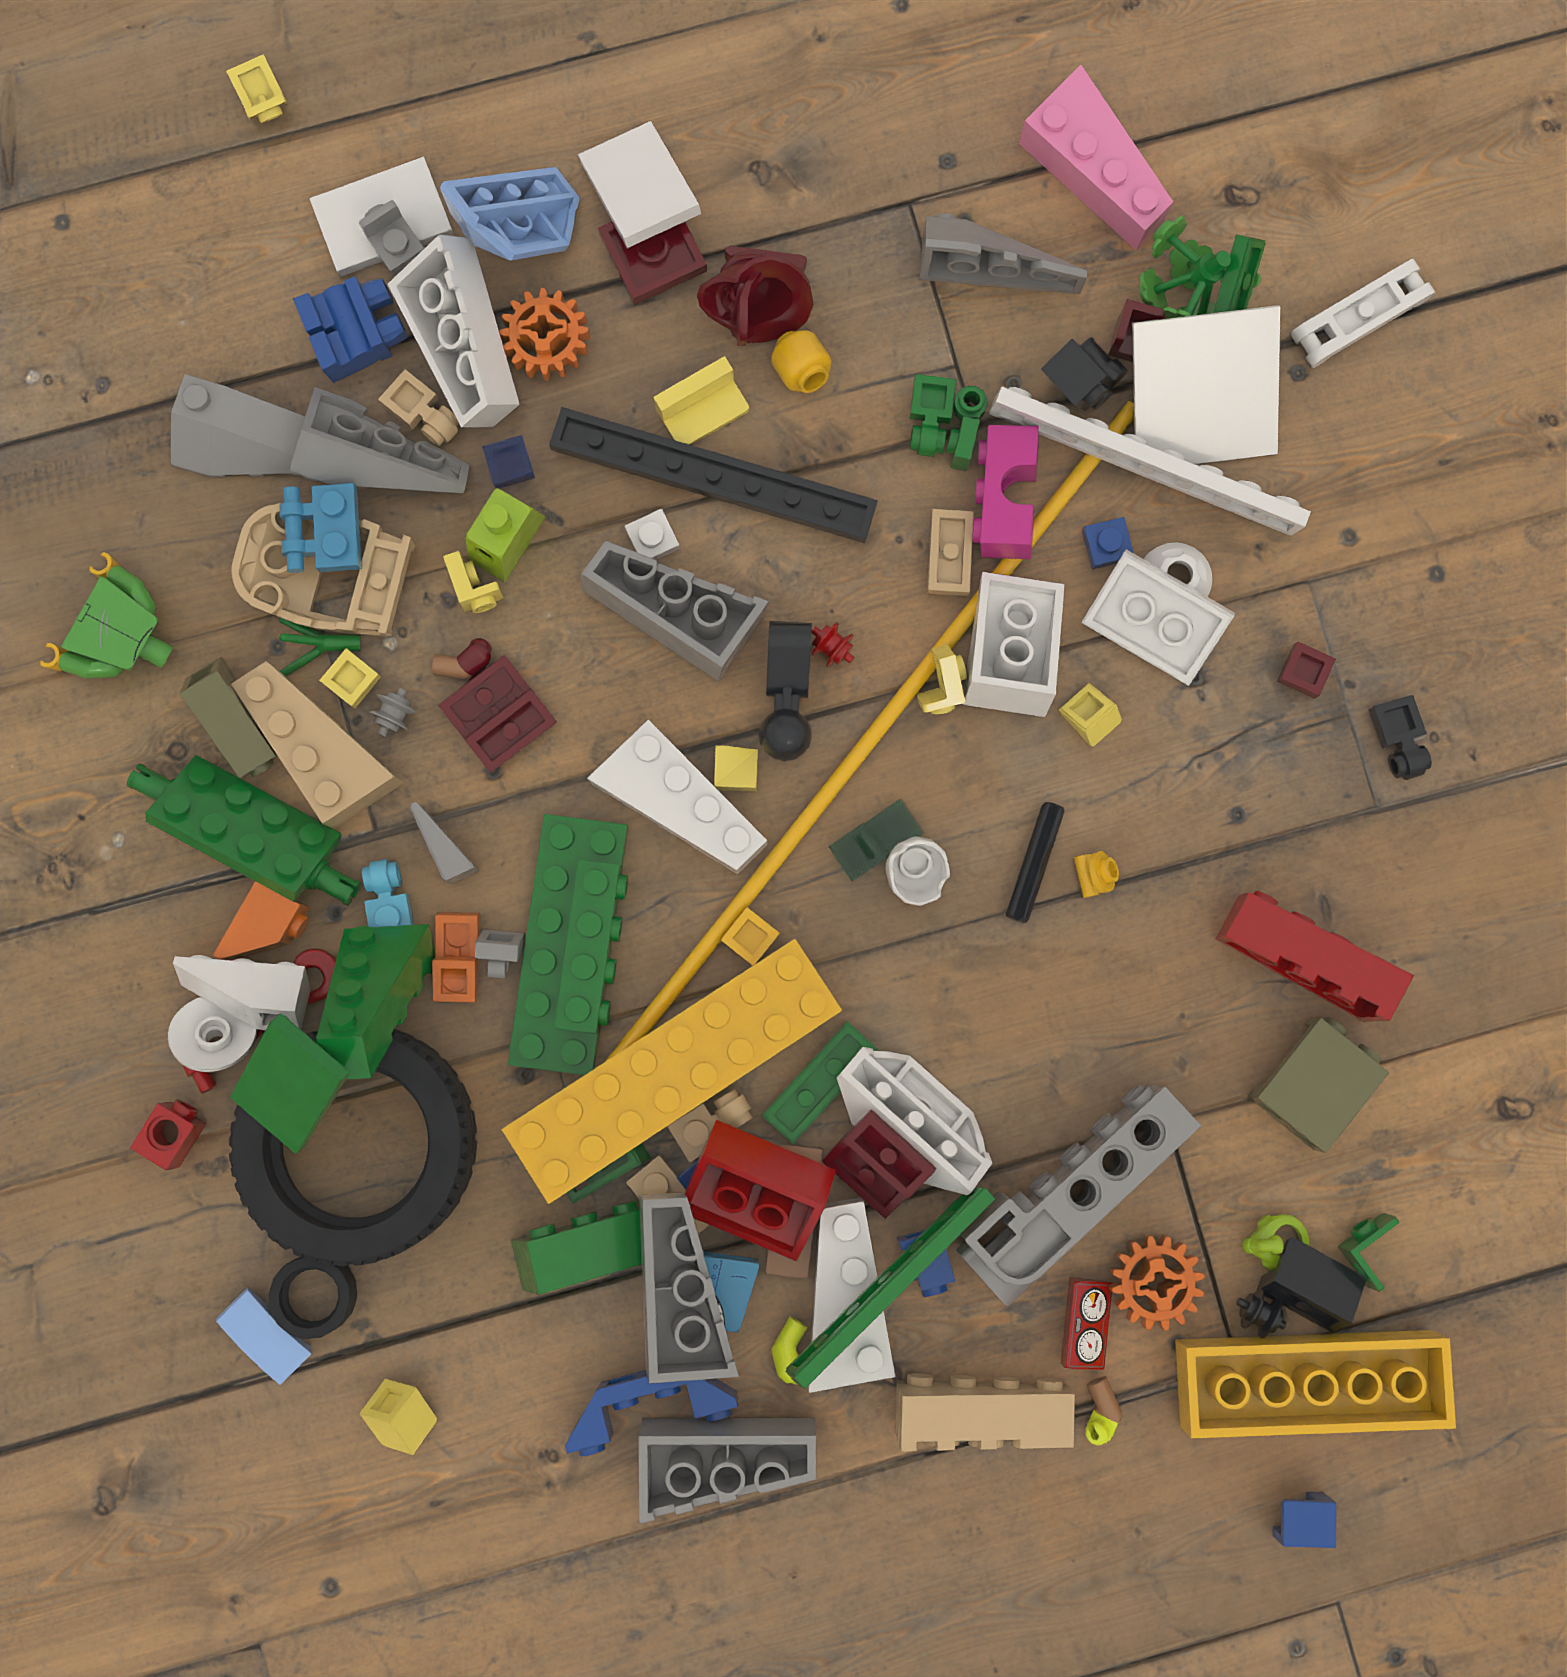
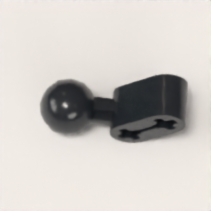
[758,621,812,762]

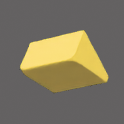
[1059,683,1122,747]

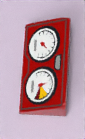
[1061,1277,1113,1370]

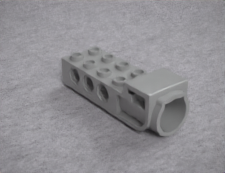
[956,1084,1201,1307]

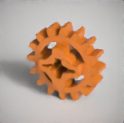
[499,288,590,381]
[1108,1234,1205,1331]

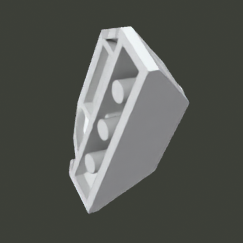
[837,1047,992,1195]

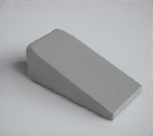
[410,802,479,884]

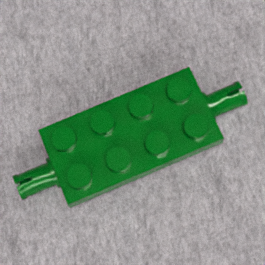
[127,755,361,906]

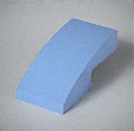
[216,1287,312,1385]

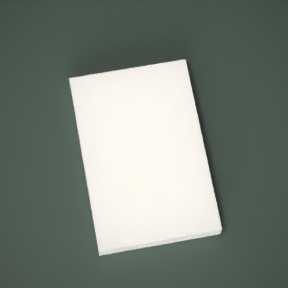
[578,121,701,248]
[309,157,454,277]
[1081,549,1235,686]

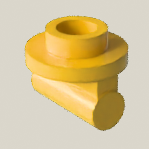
[1074,851,1119,898]

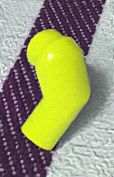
[771,1316,808,1385]

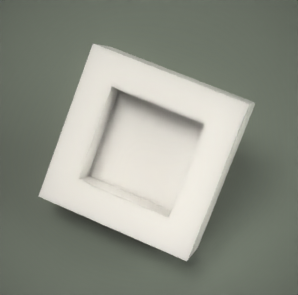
[625,509,680,560]

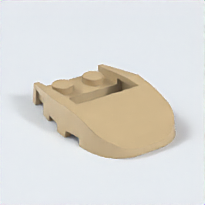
[231,503,415,637]

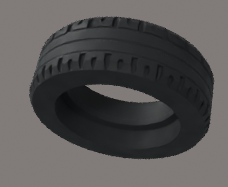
[229,1029,477,1266]

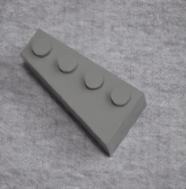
[581,541,769,682]
[639,1193,739,1383]
[638,1418,816,1524]

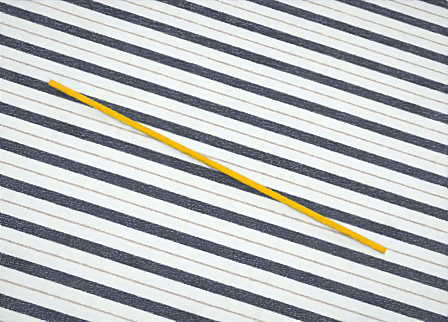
[605,401,1134,1062]

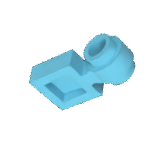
[362,859,414,927]

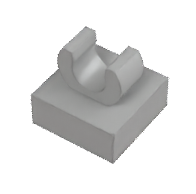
[475,929,525,978]

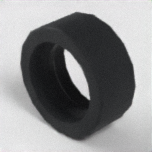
[269,1257,357,1339]

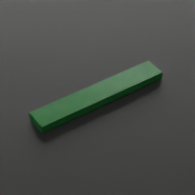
[785,1187,995,1389]

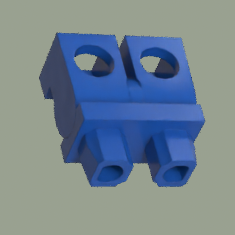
[293,276,408,383]

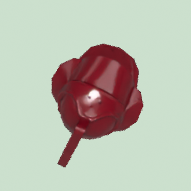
[697,246,814,346]

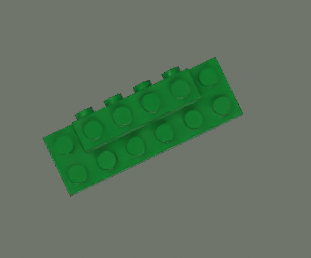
[508,814,628,1075]

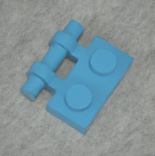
[280,483,362,573]

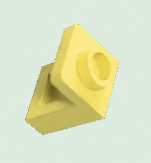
[226,54,287,124]
[916,645,967,714]

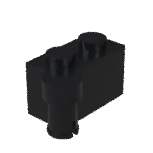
[1041,337,1128,411]

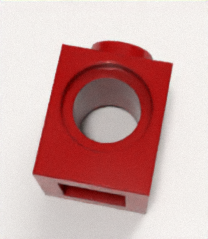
[130,1099,207,1170]

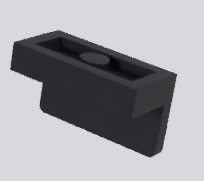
[1256,1237,1366,1333]

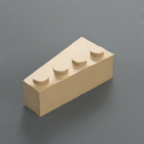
[231,661,404,829]
[895,1373,1075,1451]

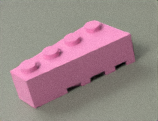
[1019,65,1173,250]

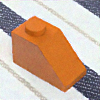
[213,881,311,961]

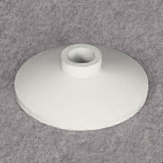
[168,997,257,1072]

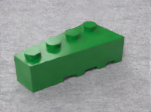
[316,924,435,1079]

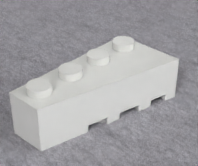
[808,1197,895,1393]

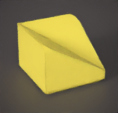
[714,745,758,792]

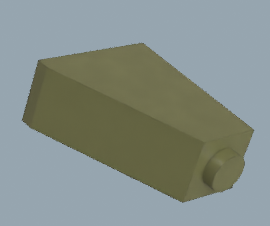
[180,656,276,778]

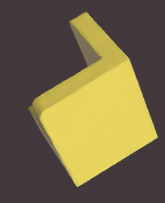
[359,1379,437,1455]

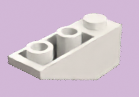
[173,955,311,1030]

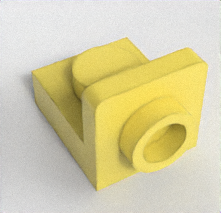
[443,551,504,613]

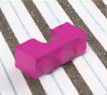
[973,425,1039,559]

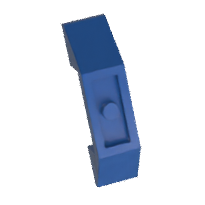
[565,1370,738,1456]

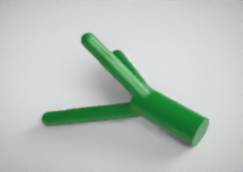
[279,617,361,676]

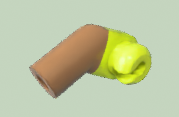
[1085,1376,1122,1446]

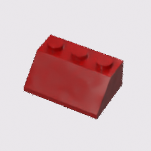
[684,1120,836,1261]

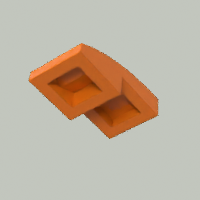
[432,912,480,1002]

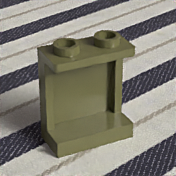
[1248,1017,1389,1153]

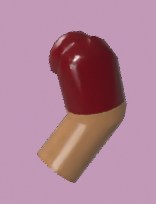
[432,638,492,680]

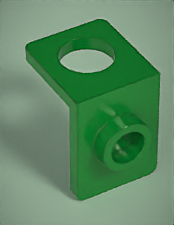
[1337,1213,1399,1292]

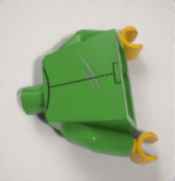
[40,552,173,679]

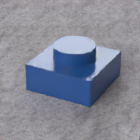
[1082,517,1134,570]

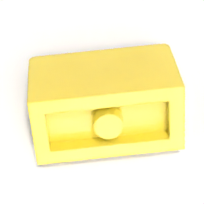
[653,356,749,445]

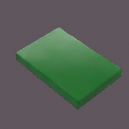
[230,1013,350,1154]

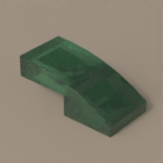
[829,799,925,881]

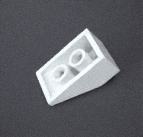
[963,572,1064,717]

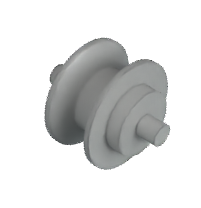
[369,688,416,737]

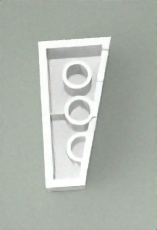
[388,235,520,427]
[587,720,767,874]

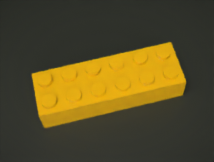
[1175,1330,1456,1438]

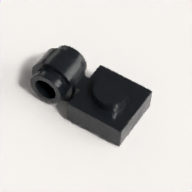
[1369,695,1432,780]

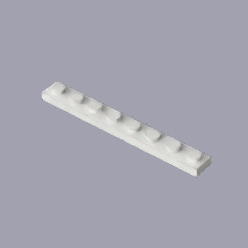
[988,387,1311,536]

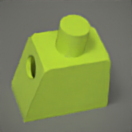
[465,488,546,583]

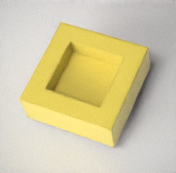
[319,649,381,709]

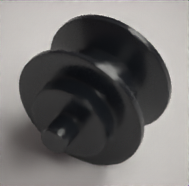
[1236,1289,1287,1338]

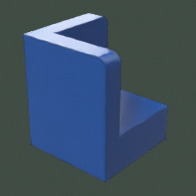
[1273,1492,1336,1548]

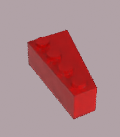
[1215,891,1414,1022]

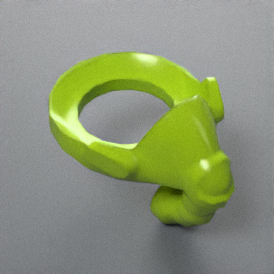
[1241,1214,1310,1271]

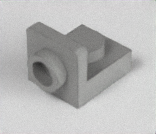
[359,200,425,277]

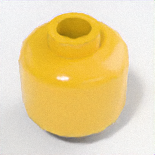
[771,330,832,393]

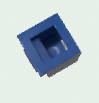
[897,1229,955,1297]

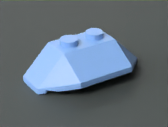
[440,167,580,261]

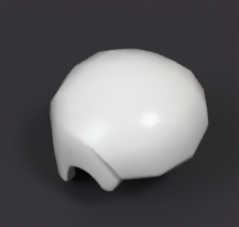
[885,836,950,906]

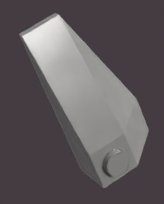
[919,214,1087,294]
[171,374,305,478]
[289,387,470,493]

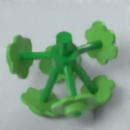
[1139,215,1261,319]

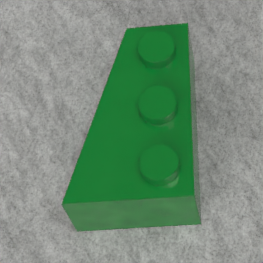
[511,1200,642,1295]

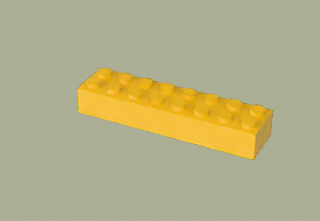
[501,939,842,1204]

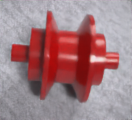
[811,622,855,667]

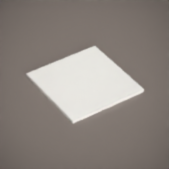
[1132,305,1280,464]

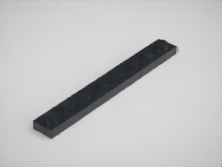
[549,407,878,543]

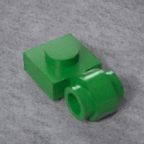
[909,374,956,457]
[946,386,988,471]

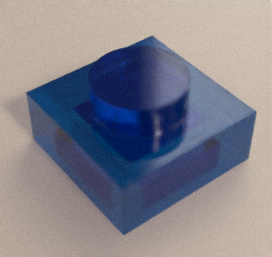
[482,435,535,489]

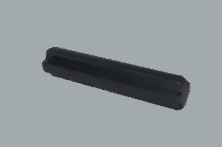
[1006,802,1065,923]

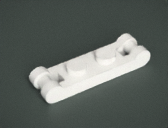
[1290,259,1436,368]

